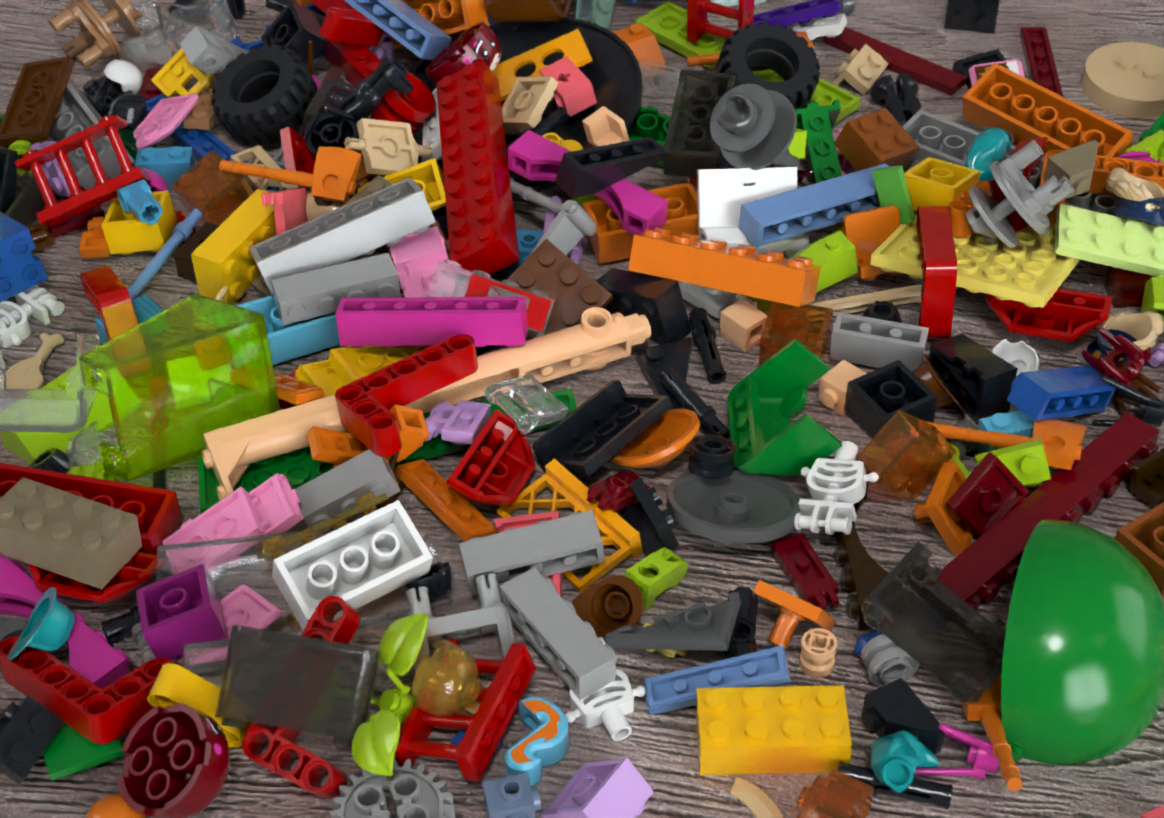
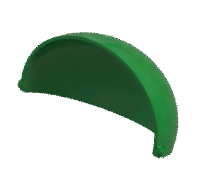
[1001,519,1164,764]

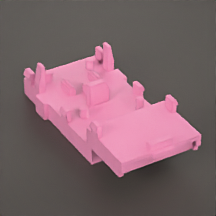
[388,226,465,298]
[162,473,304,585]

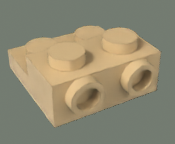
[502,76,559,135]

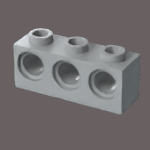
[179,25,249,77]

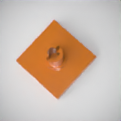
[914,461,975,557]
[753,580,836,650]

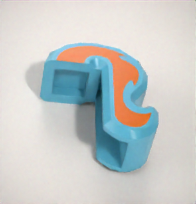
[504,697,569,787]

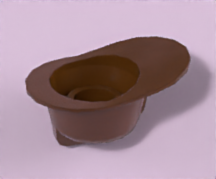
[912,353,967,415]
[572,575,643,643]

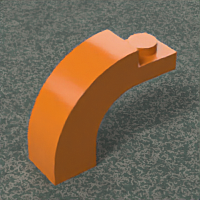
[306,404,430,468]

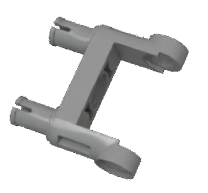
[405,574,519,694]

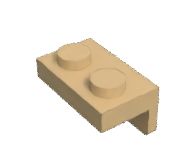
[832,44,889,95]

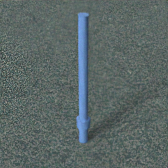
[96,208,203,331]

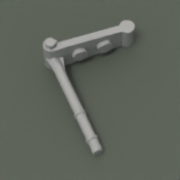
[510,178,597,275]

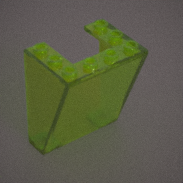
[78,294,280,481]

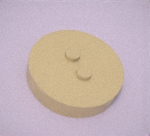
[1082,42,1164,119]

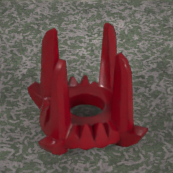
[1082,327,1152,387]

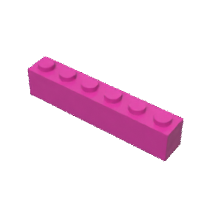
[335,297,528,348]

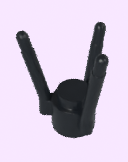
[1092,376,1164,427]

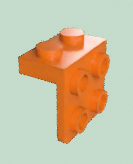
[843,205,902,280]

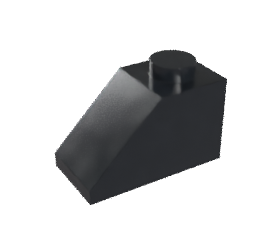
[862,677,945,754]

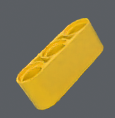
[147,663,255,748]

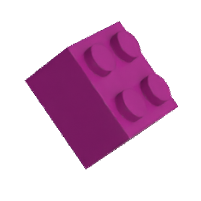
[136,564,227,659]

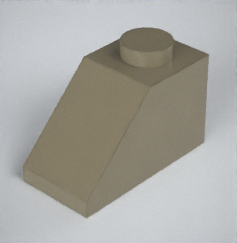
[1044,140,1099,199]

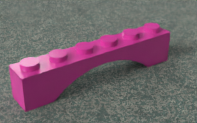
[508,130,668,235]
[0,554,131,689]

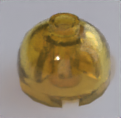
[411,639,481,717]

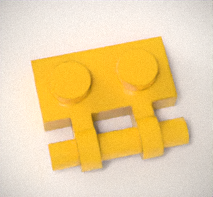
[151,48,216,98]

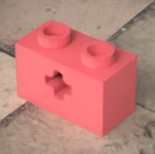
[539,56,597,117]

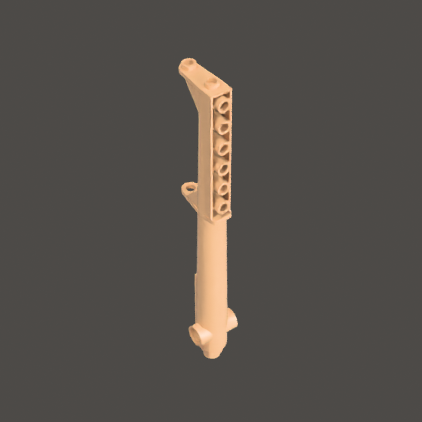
[201,307,651,501]

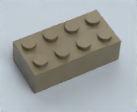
[0,477,142,589]

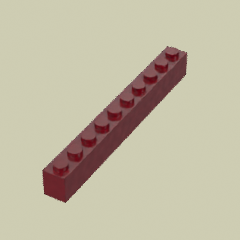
[922,412,1160,629]

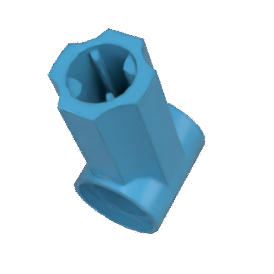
[116,179,163,225]

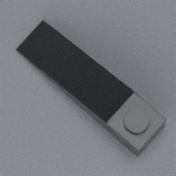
[555,137,668,199]

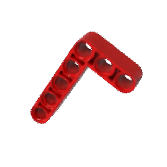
[309,0,384,47]
[916,205,957,339]
[80,265,151,378]
[335,334,479,457]
[242,595,360,800]
[0,636,174,744]

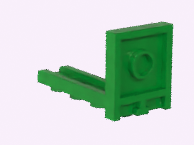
[795,100,842,184]

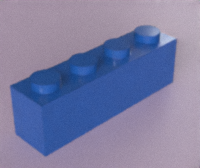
[1007,365,1116,421]

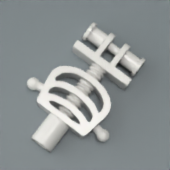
[0,285,65,348]
[794,441,879,535]
[551,637,646,741]

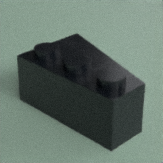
[596,268,692,345]
[929,334,1018,425]

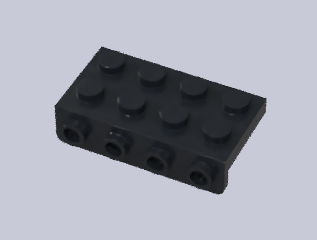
[532,380,673,477]

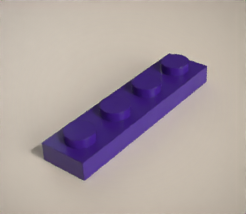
[753,0,841,29]

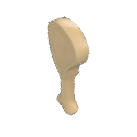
[0,333,65,400]

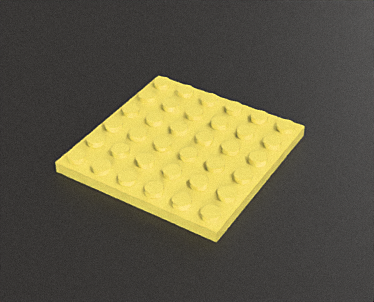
[870,213,1080,308]

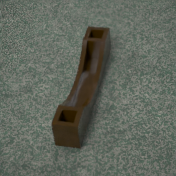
[827,454,903,630]

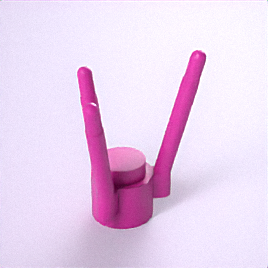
[914,723,999,780]

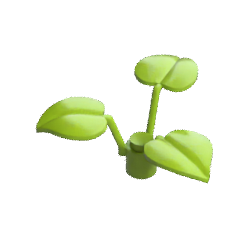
[300,613,429,776]

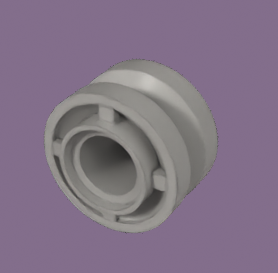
[861,632,919,687]

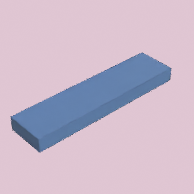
[644,645,791,716]

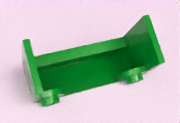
[727,338,842,477]

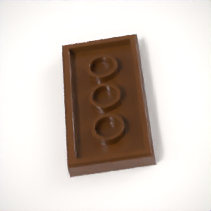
[0,57,75,146]

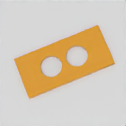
[493,29,593,101]

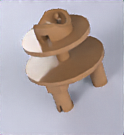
[48,0,143,70]

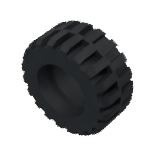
[713,22,820,109]
[211,45,318,147]

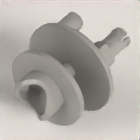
[966,140,1075,248]

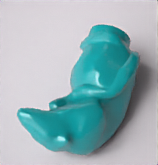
[965,128,1012,182]
[871,730,939,793]

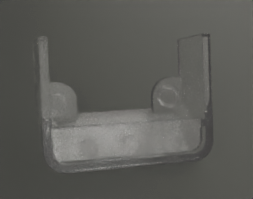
[0,333,99,433]

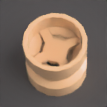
[799,628,837,678]

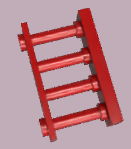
[687,0,754,44]
[15,115,151,227]
[394,638,536,782]

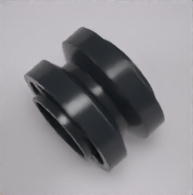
[688,435,736,479]

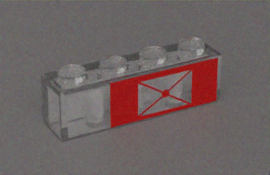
[426,260,555,339]

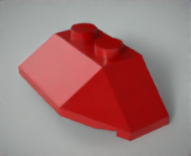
[985,288,1112,342]
[446,409,536,507]
[27,551,164,603]

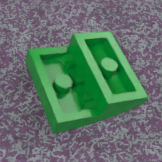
[43,722,124,781]

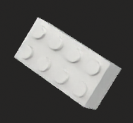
[272,500,433,631]

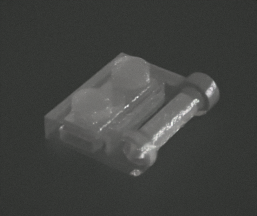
[484,375,568,434]

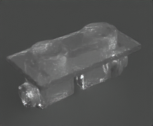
[66,421,114,469]

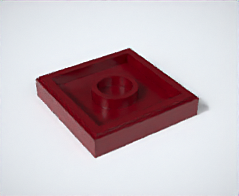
[946,452,1029,537]

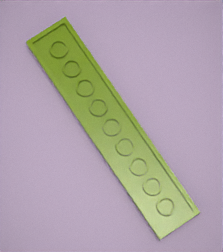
[634,1,861,124]

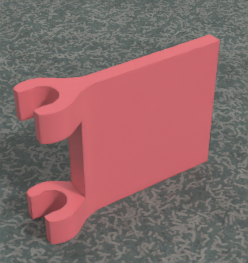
[261,187,308,235]

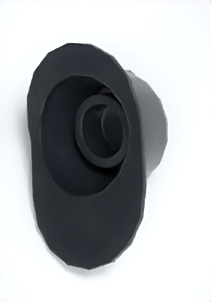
[101,94,147,128]

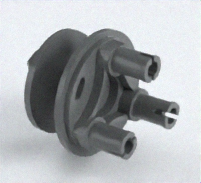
[710,84,799,170]

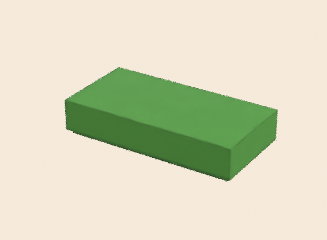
[872,165,916,224]

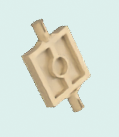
[344,118,433,175]

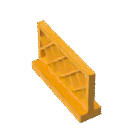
[496,458,643,593]

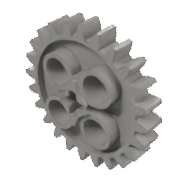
[330,758,455,818]

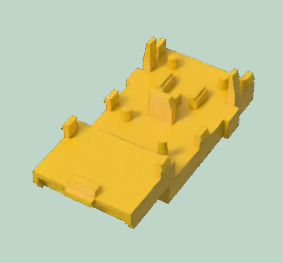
[295,346,421,397]

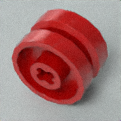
[371,72,436,136]

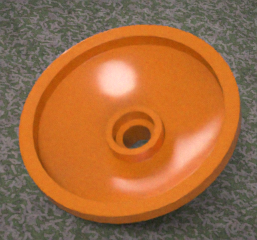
[611,409,700,468]

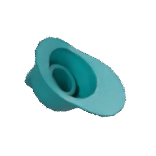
[7,587,75,661]

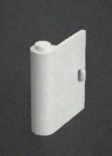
[697,167,809,253]

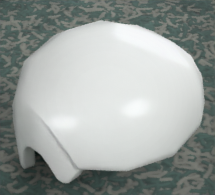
[104,59,143,94]
[992,339,1040,377]

